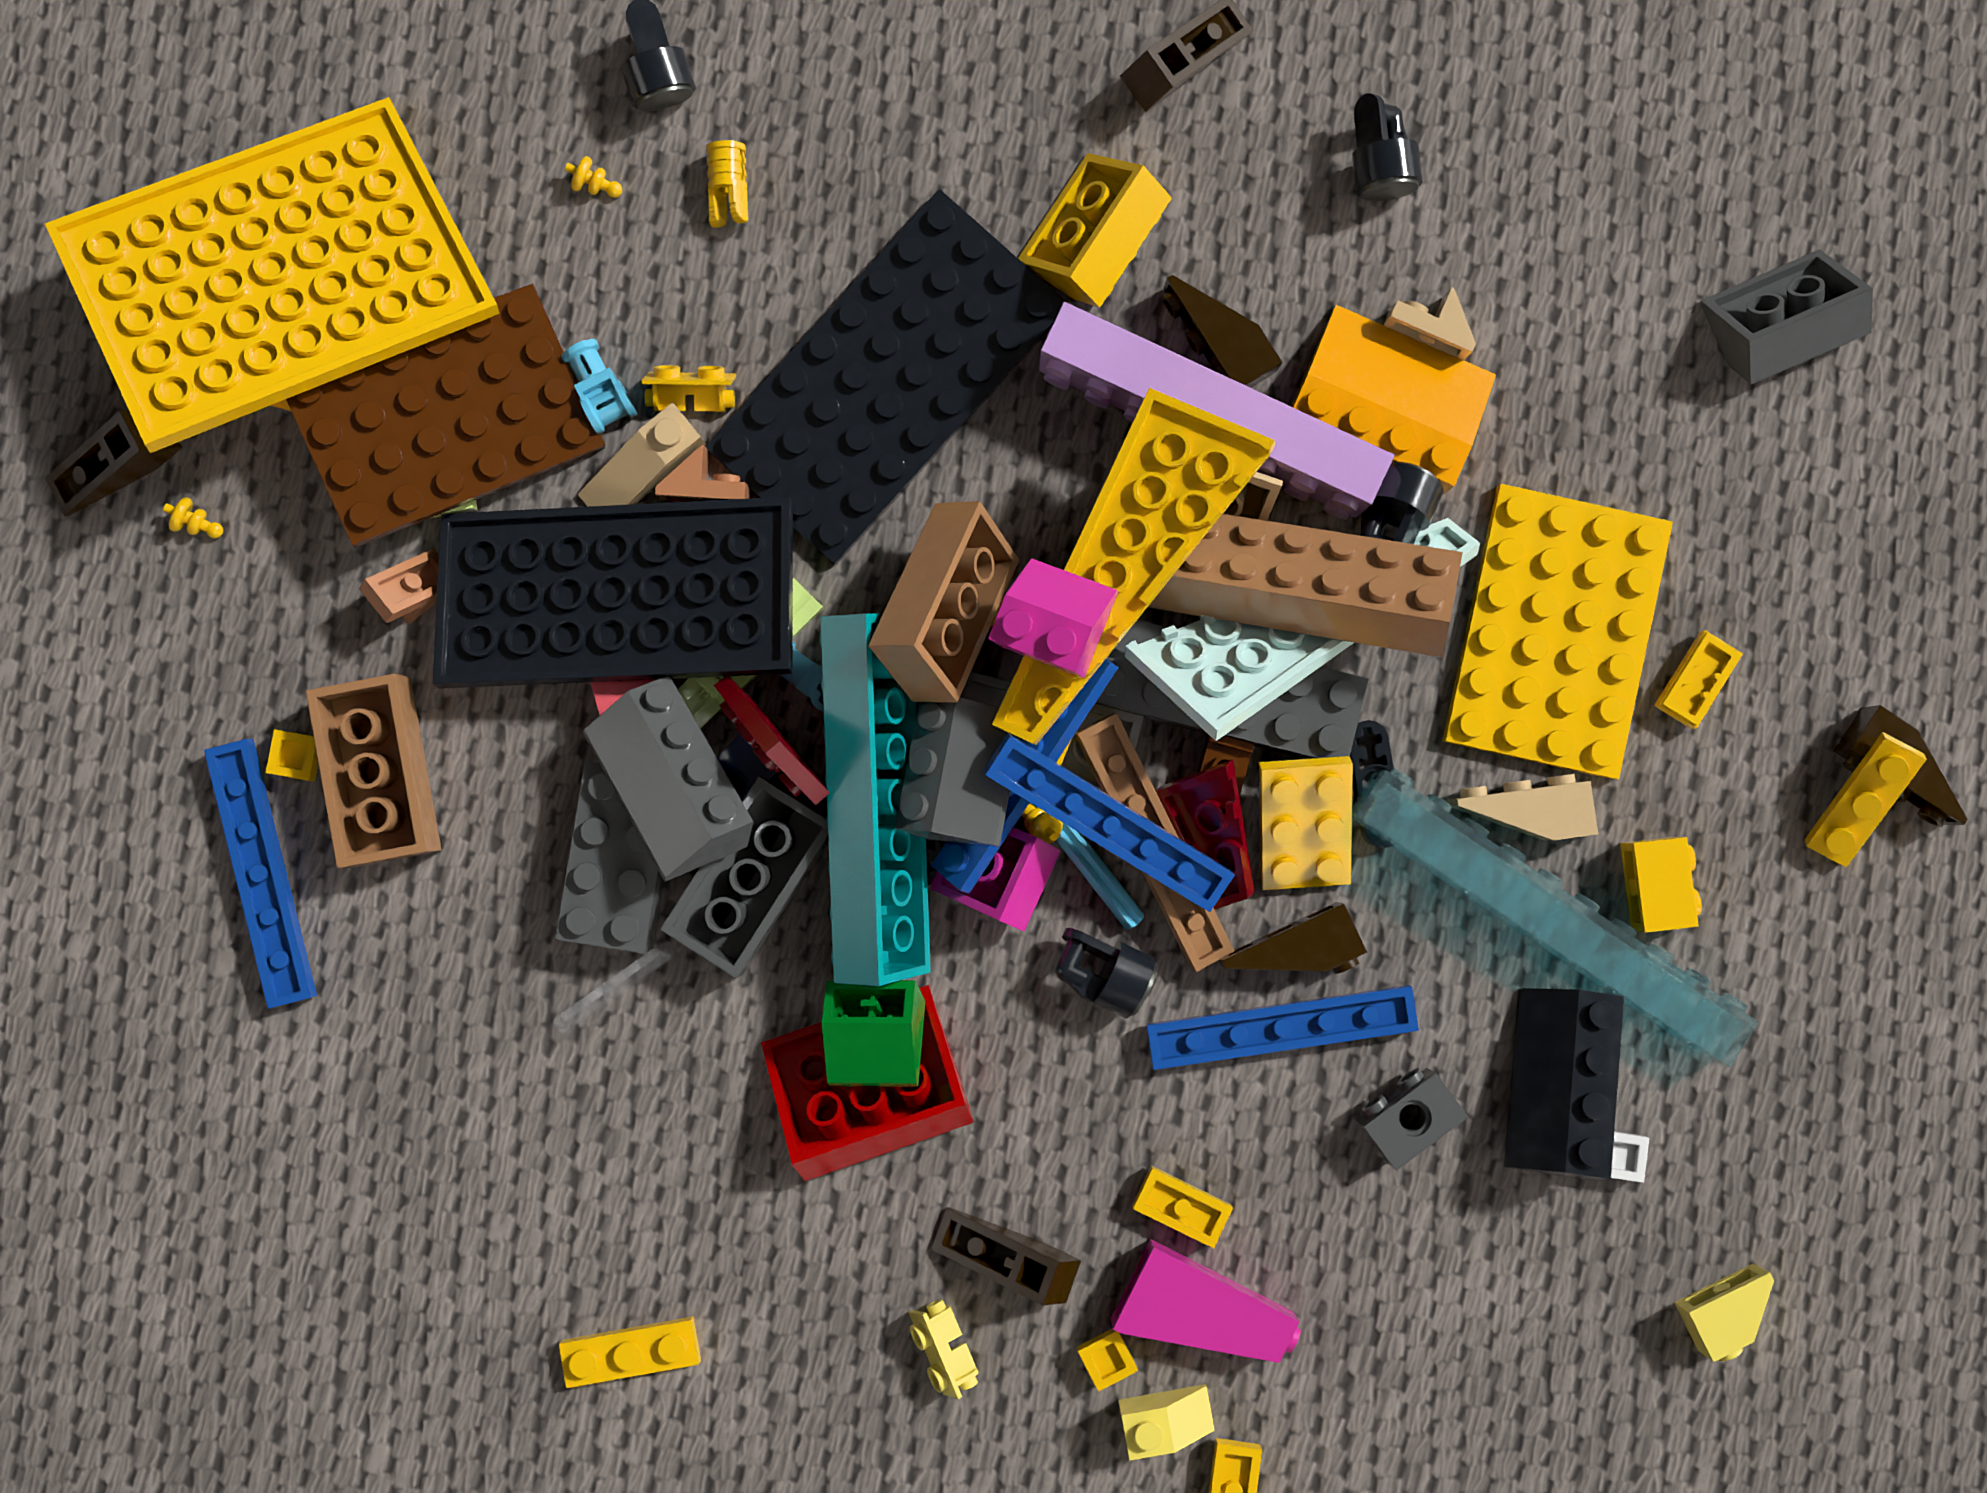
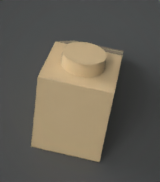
[578,402,706,507]

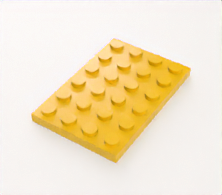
[1442,484,1673,780]

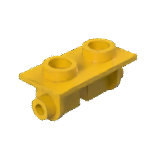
[641,365,736,412]

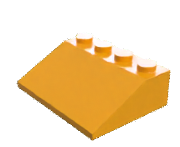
[1291,305,1496,494]

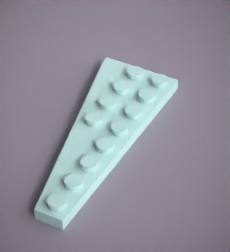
[1125,518,1480,741]

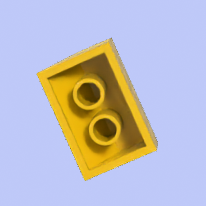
[1018,153,1172,307]

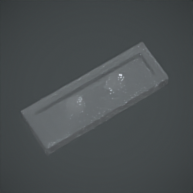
[553,941,679,1035]

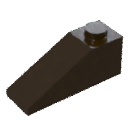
[1120,0,1253,112]
[45,410,183,516]
[1219,902,1367,974]
[931,1207,1081,1306]

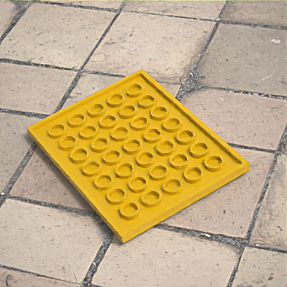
[44,97,499,453]

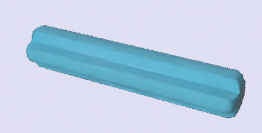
[1056,823,1144,930]

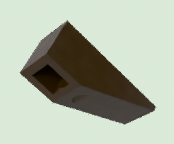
[1162,275,1283,388]
[1833,705,1968,827]

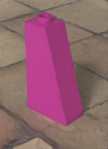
[1110,1239,1301,1363]

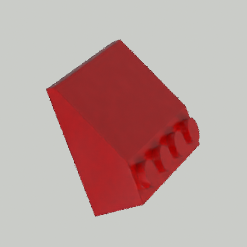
[761,985,974,1181]

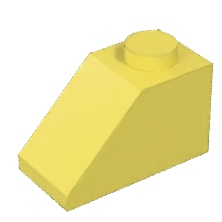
[1674,1263,1774,1362]
[1118,1384,1215,1461]

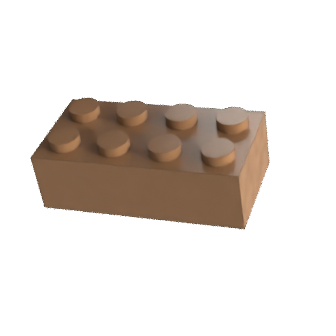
[868,501,1019,702]
[306,674,442,868]

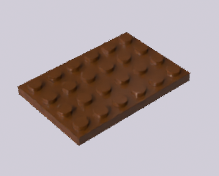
[286,283,605,548]

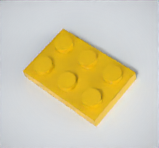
[1259,756,1353,890]

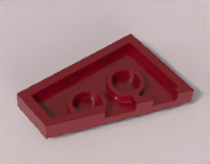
[1155,759,1254,910]

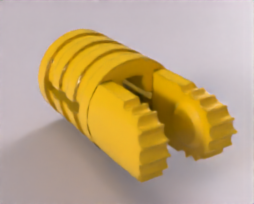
[706,140,748,228]

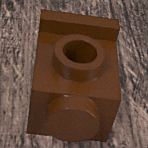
[1197,734,1255,796]

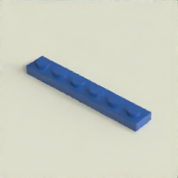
[931,659,1119,893]
[983,732,1235,912]
[204,739,317,1009]
[1146,985,1419,1070]

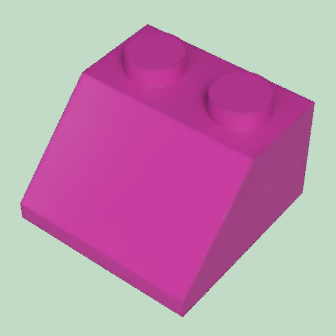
[988,558,1119,678]
[930,827,1061,932]

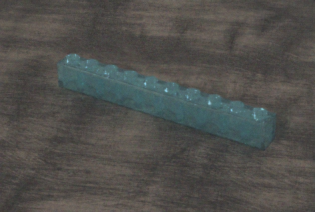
[1352,768,1759,1067]

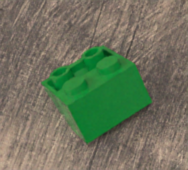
[822,980,925,1087]

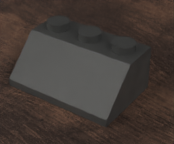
[1701,249,1873,384]
[895,698,1020,847]

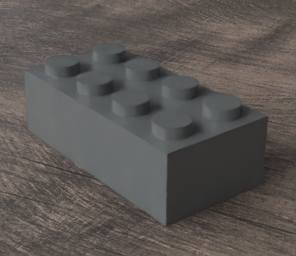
[555,761,665,954]

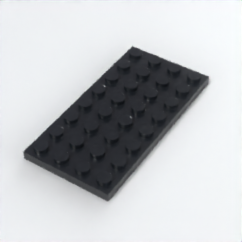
[705,189,1068,566]
[432,497,793,689]

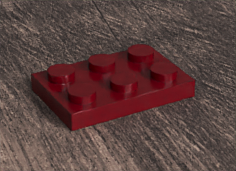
[714,676,829,805]

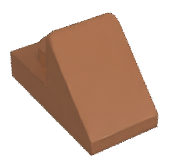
[655,445,751,502]
[359,549,439,624]

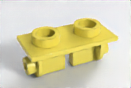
[909,1299,978,1399]

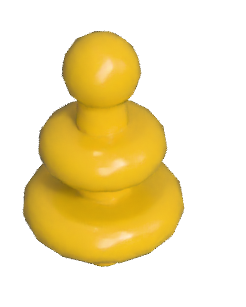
[565,156,622,198]
[163,497,223,539]
[1021,804,1063,844]

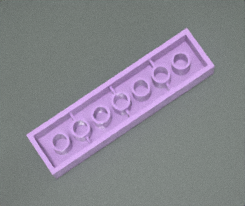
[1039,302,1395,520]

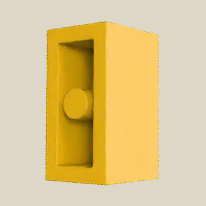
[1620,837,1702,933]

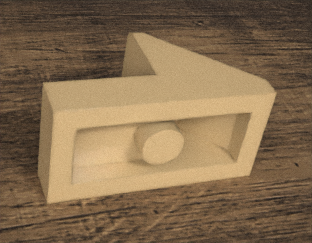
[1383,287,1476,360]

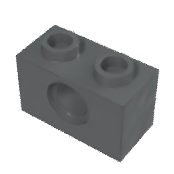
[1356,1068,1468,1171]

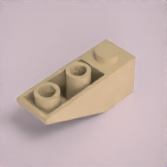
[1448,774,1598,840]

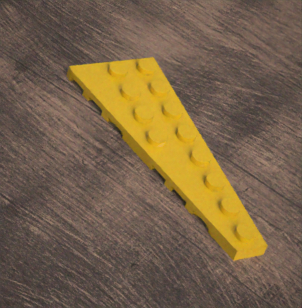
[992,388,1276,745]

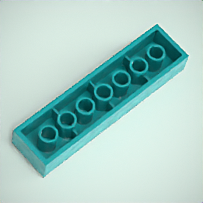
[819,614,931,986]

